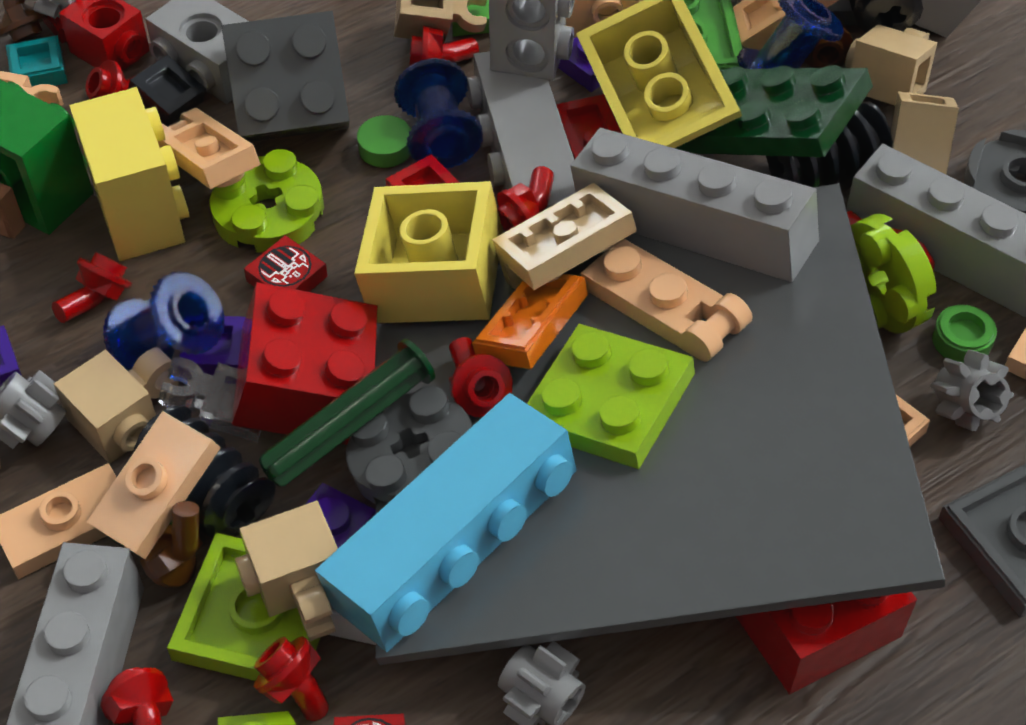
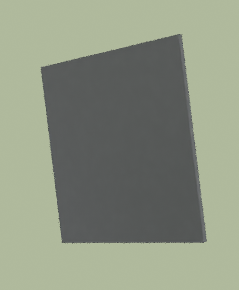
[376,183,945,665]

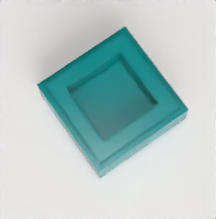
[6,35,68,87]

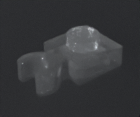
[158,357,261,443]

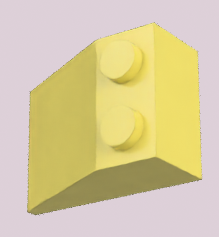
[576,0,742,148]

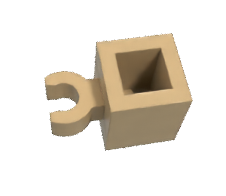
[394,0,487,43]
[845,24,938,106]
[891,91,959,174]
[54,347,179,464]
[234,500,338,641]

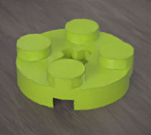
[209,149,324,253]
[851,214,937,333]

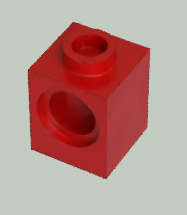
[59,0,150,71]

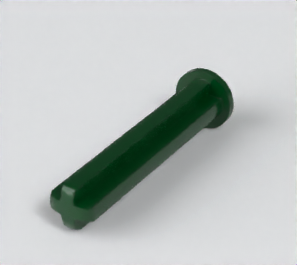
[259,339,436,487]

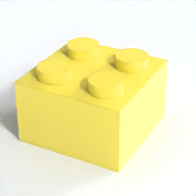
[69,87,190,262]
[354,181,503,323]

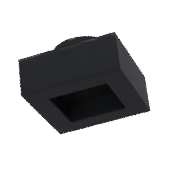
[128,55,206,126]

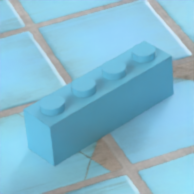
[315,393,577,652]

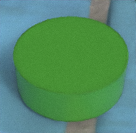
[357,115,413,168]
[932,305,997,363]

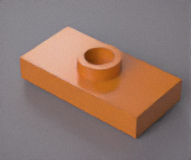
[472,274,588,369]

